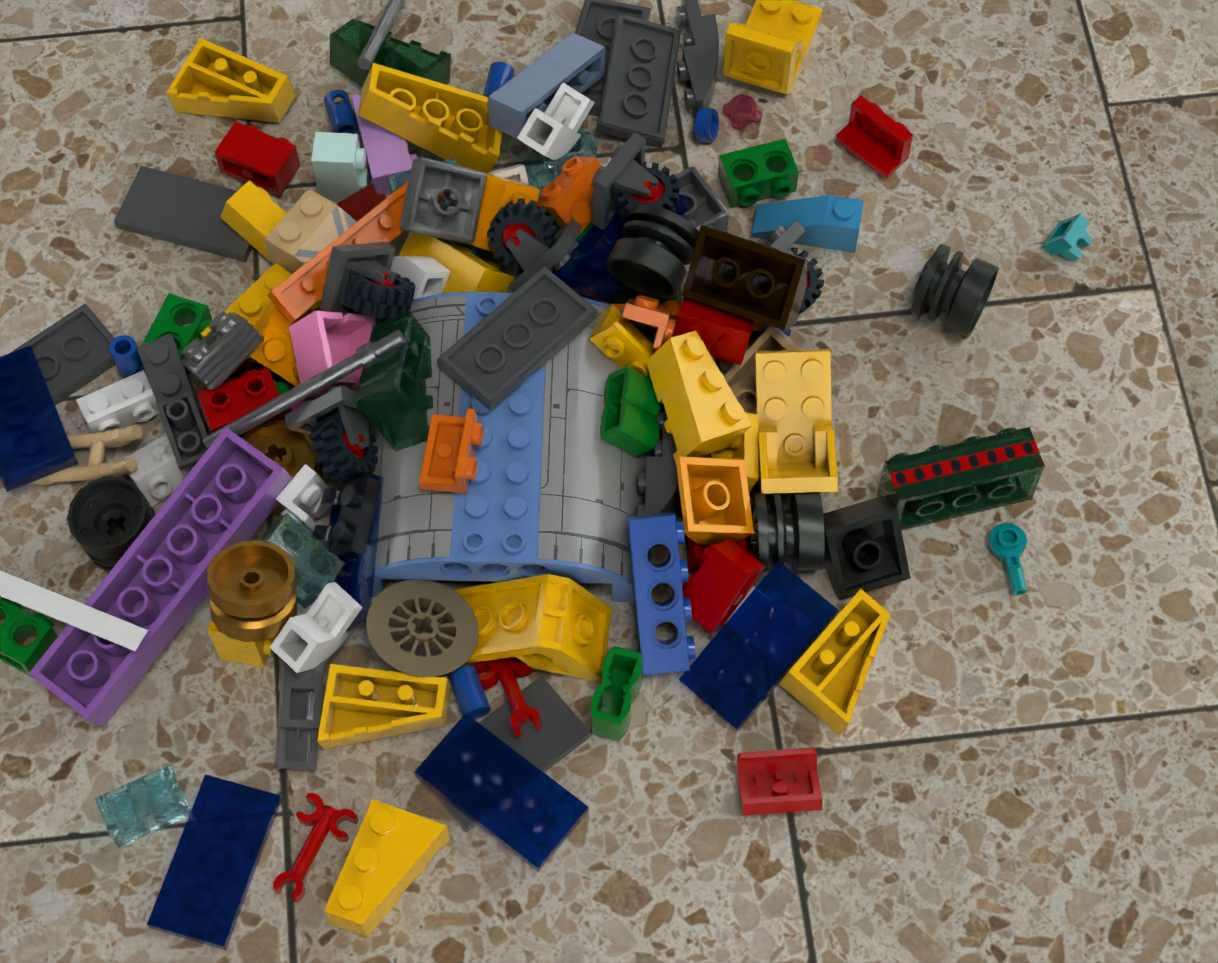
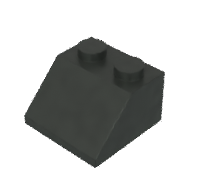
[823,496,911,600]

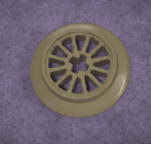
[366,580,478,677]

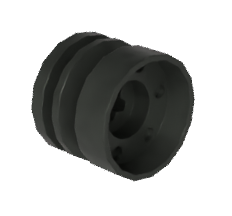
[606,204,699,299]
[911,244,999,337]
[67,477,156,573]
[748,492,825,572]

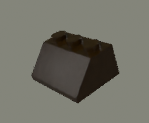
[682,225,807,331]

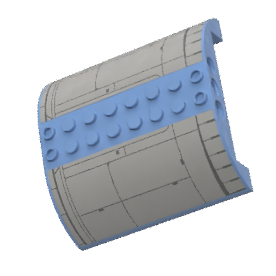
[346,292,654,603]

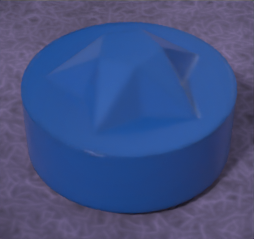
[693,107,719,143]

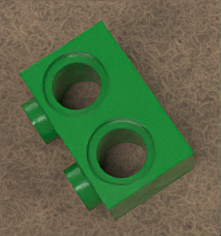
[718,139,799,208]
[138,293,212,374]
[0,597,58,678]

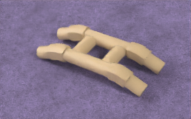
[11,424,142,485]

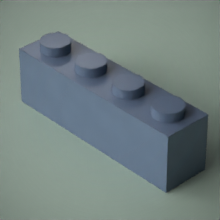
[487,32,605,138]

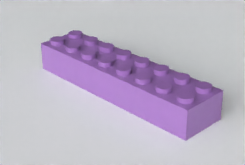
[29,427,293,728]

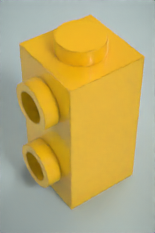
[220,180,288,264]

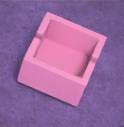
[289,310,388,398]

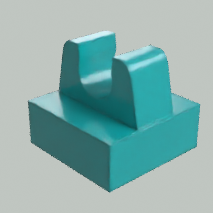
[1043,214,1092,261]

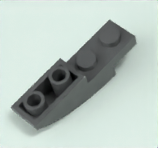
[676,0,719,118]
[137,334,209,470]
[637,407,681,515]
[274,658,323,772]

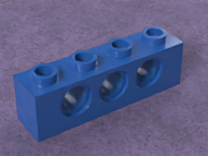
[626,512,696,675]

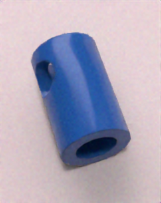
[483,61,514,97]
[323,90,358,134]
[109,335,145,379]
[449,666,491,721]

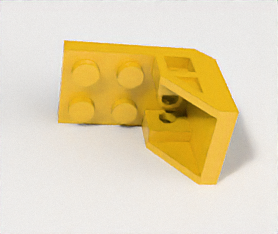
[723,0,823,95]
[755,349,838,494]
[445,574,612,681]

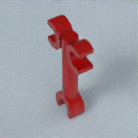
[473,657,542,738]
[273,793,359,903]

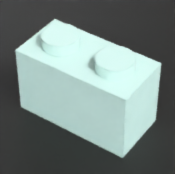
[311,132,370,203]

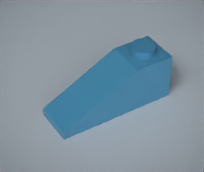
[751,195,864,253]

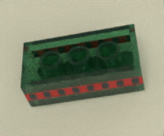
[877,427,1045,531]

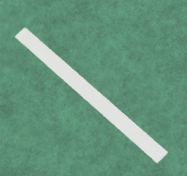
[0,571,148,651]

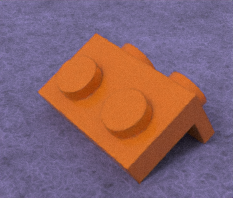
[536,156,602,237]
[622,294,677,350]
[419,408,484,494]

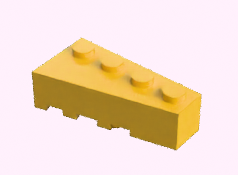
[358,63,502,173]

